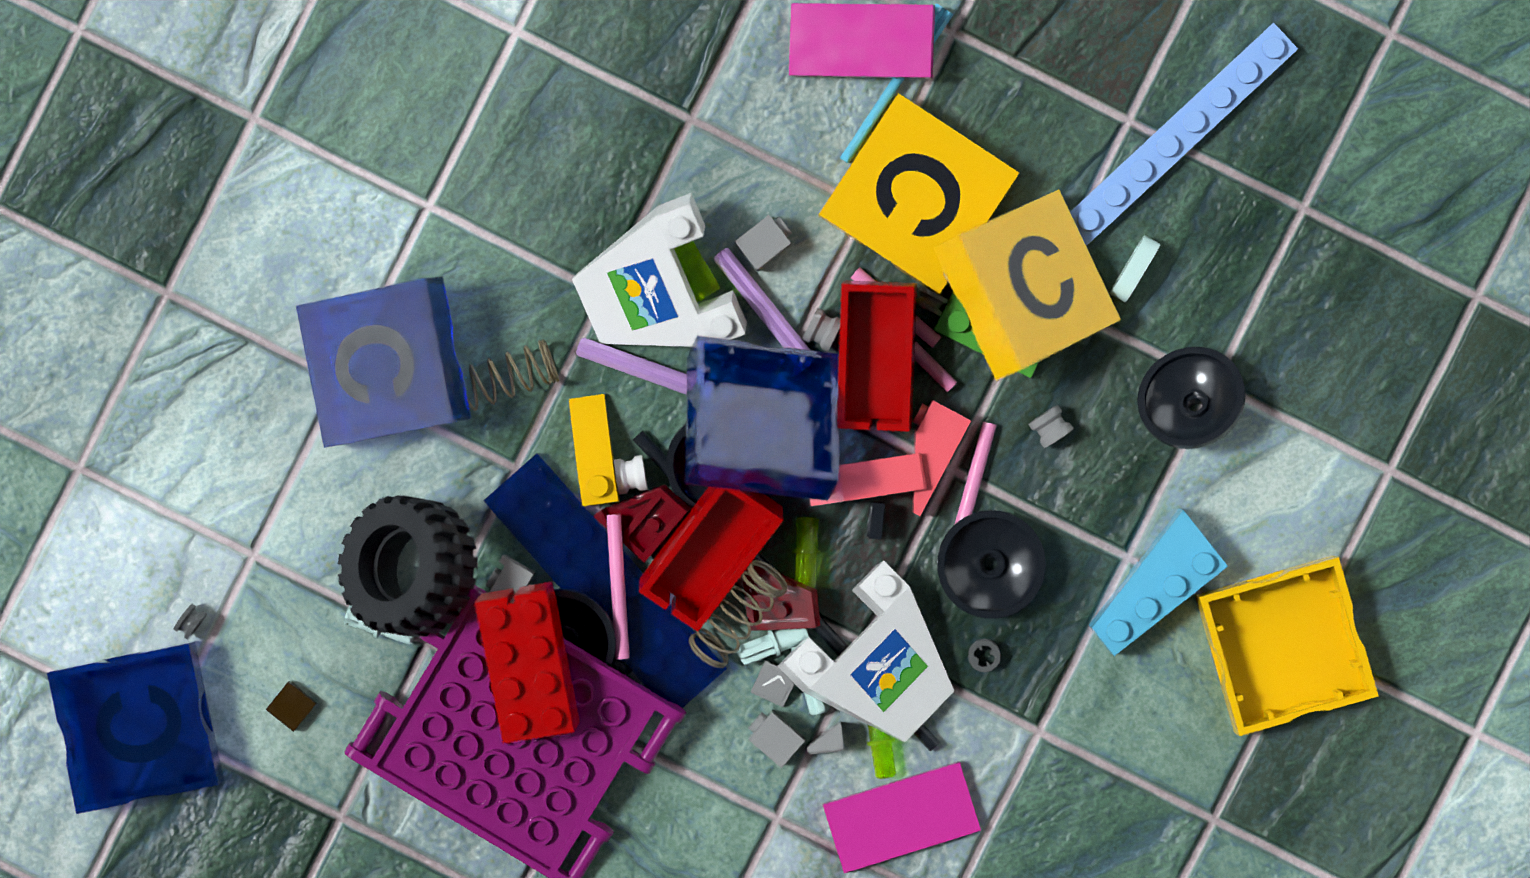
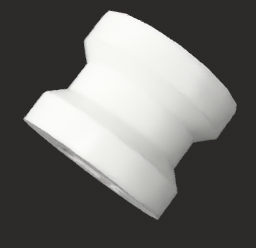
[614,455,648,495]

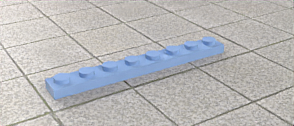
[1070,23,1298,246]

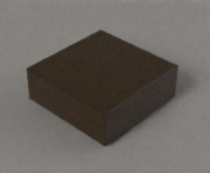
[265,681,317,732]

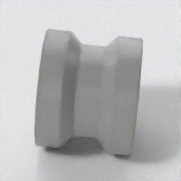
[802,308,840,352]
[1028,405,1074,448]

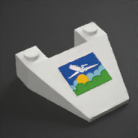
[572,193,747,347]
[777,561,954,742]

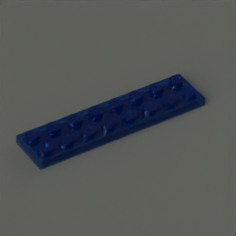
[483,453,727,708]

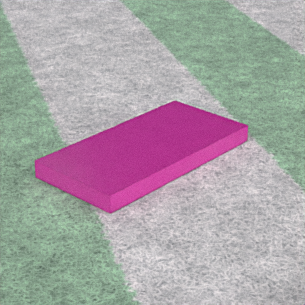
[789,3,935,78]
[822,761,981,873]

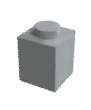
[735,215,792,271]
[748,710,805,768]

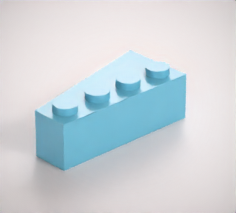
[1089,509,1228,656]

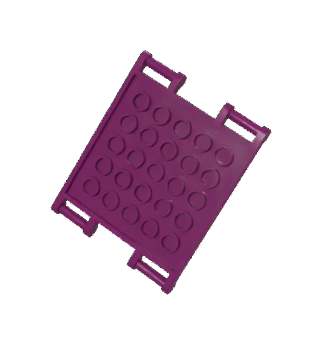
[344,585,687,878]

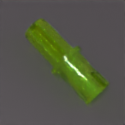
[792,517,821,588]
[867,724,896,779]

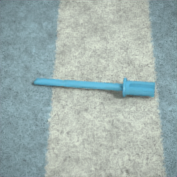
[840,4,953,163]

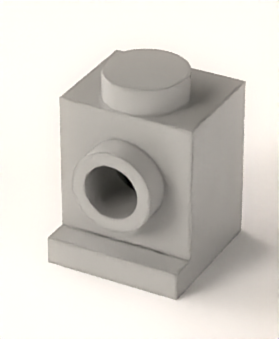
[485,554,536,602]

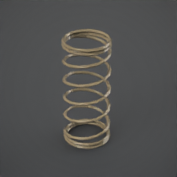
[443,339,559,417]
[689,560,787,668]

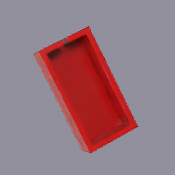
[837,280,917,432]
[639,467,783,632]
[475,582,580,744]

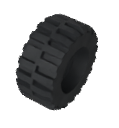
[338,495,478,637]

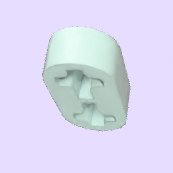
[1110,235,1160,302]

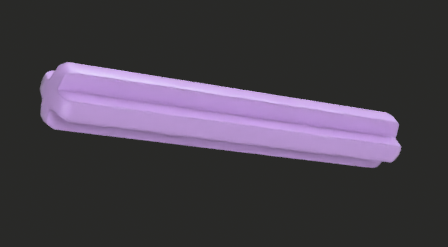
[714,248,814,367]
[576,338,714,401]

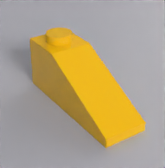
[569,394,620,507]

